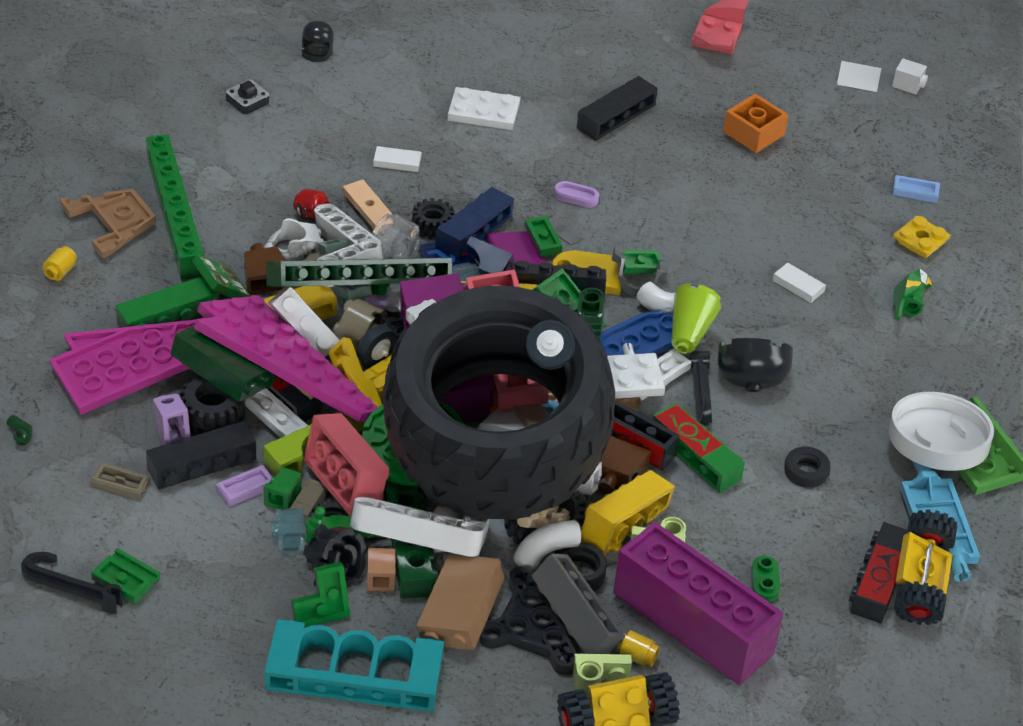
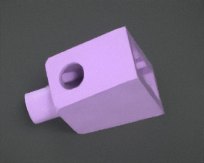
[153,394,190,445]

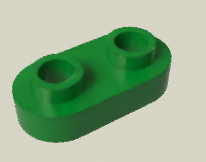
[751,555,780,603]

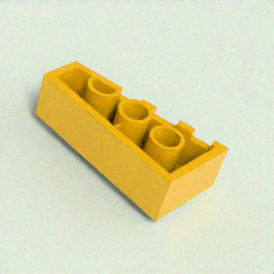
[580,470,675,560]

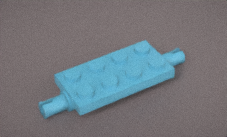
[900,461,980,582]

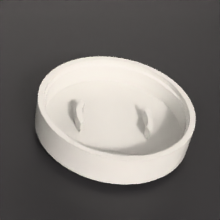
[888,392,994,471]

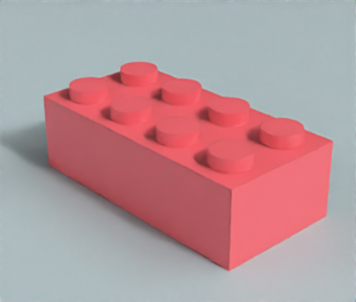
[304,413,389,516]

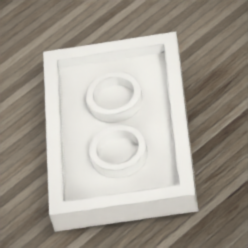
[448,87,521,131]

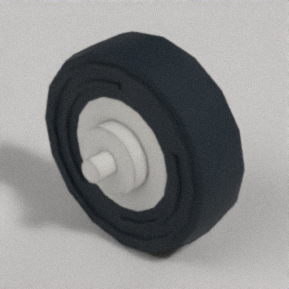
[526,320,575,370]
[356,325,397,368]

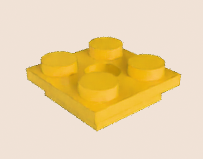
[893,216,951,258]

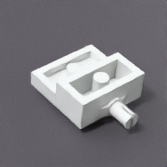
[607,343,665,399]

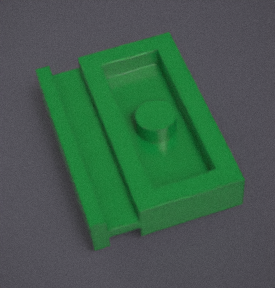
[91,548,160,604]

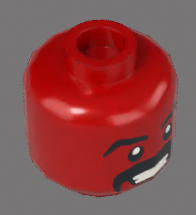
[293,189,330,220]

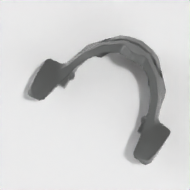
[612,243,668,297]

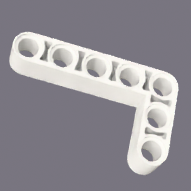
[314,204,383,287]
[350,497,490,557]

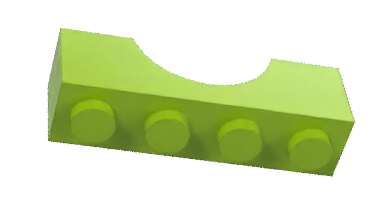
[264,411,366,476]

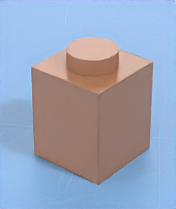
[367,548,395,591]

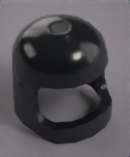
[301,20,334,62]

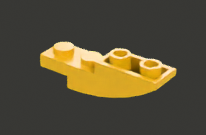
[329,337,382,407]

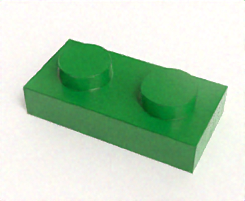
[524,216,563,257]
[623,250,661,274]

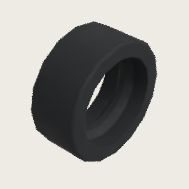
[558,543,607,591]

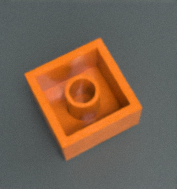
[723,93,789,153]

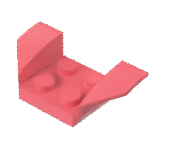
[691,0,749,55]

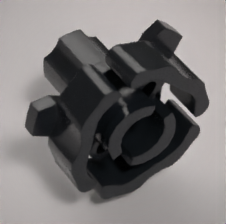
[303,524,366,588]

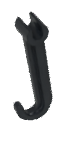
[688,350,712,427]
[21,551,123,614]

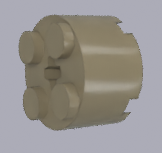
[332,299,388,352]

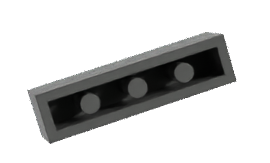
[532,554,625,654]

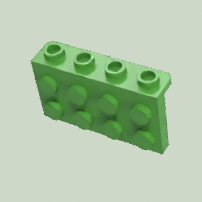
[957,396,1023,495]

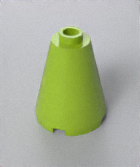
[671,283,722,353]

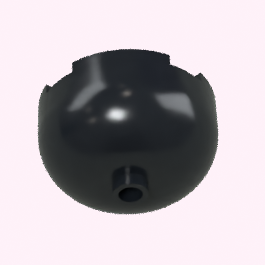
[718,338,793,392]

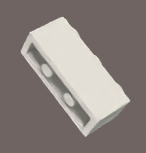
[268,287,339,357]

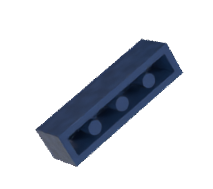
[435,187,514,259]

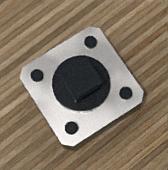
[226,80,269,114]

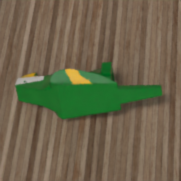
[893,269,932,321]

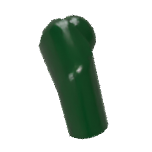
[7,415,33,446]

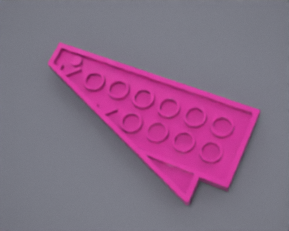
[194,295,378,422]
[49,320,196,415]

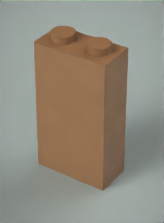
[417,554,504,650]

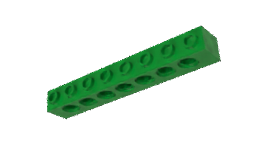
[146,134,204,279]

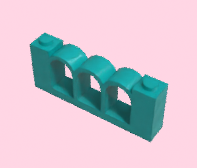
[264,619,444,712]

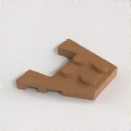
[60,189,156,259]

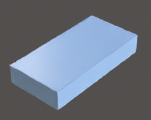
[892,175,940,203]

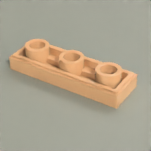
[343,179,397,233]

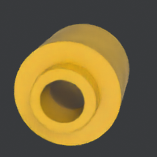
[42,246,77,281]
[617,630,661,667]

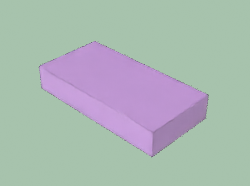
[216,465,272,507]

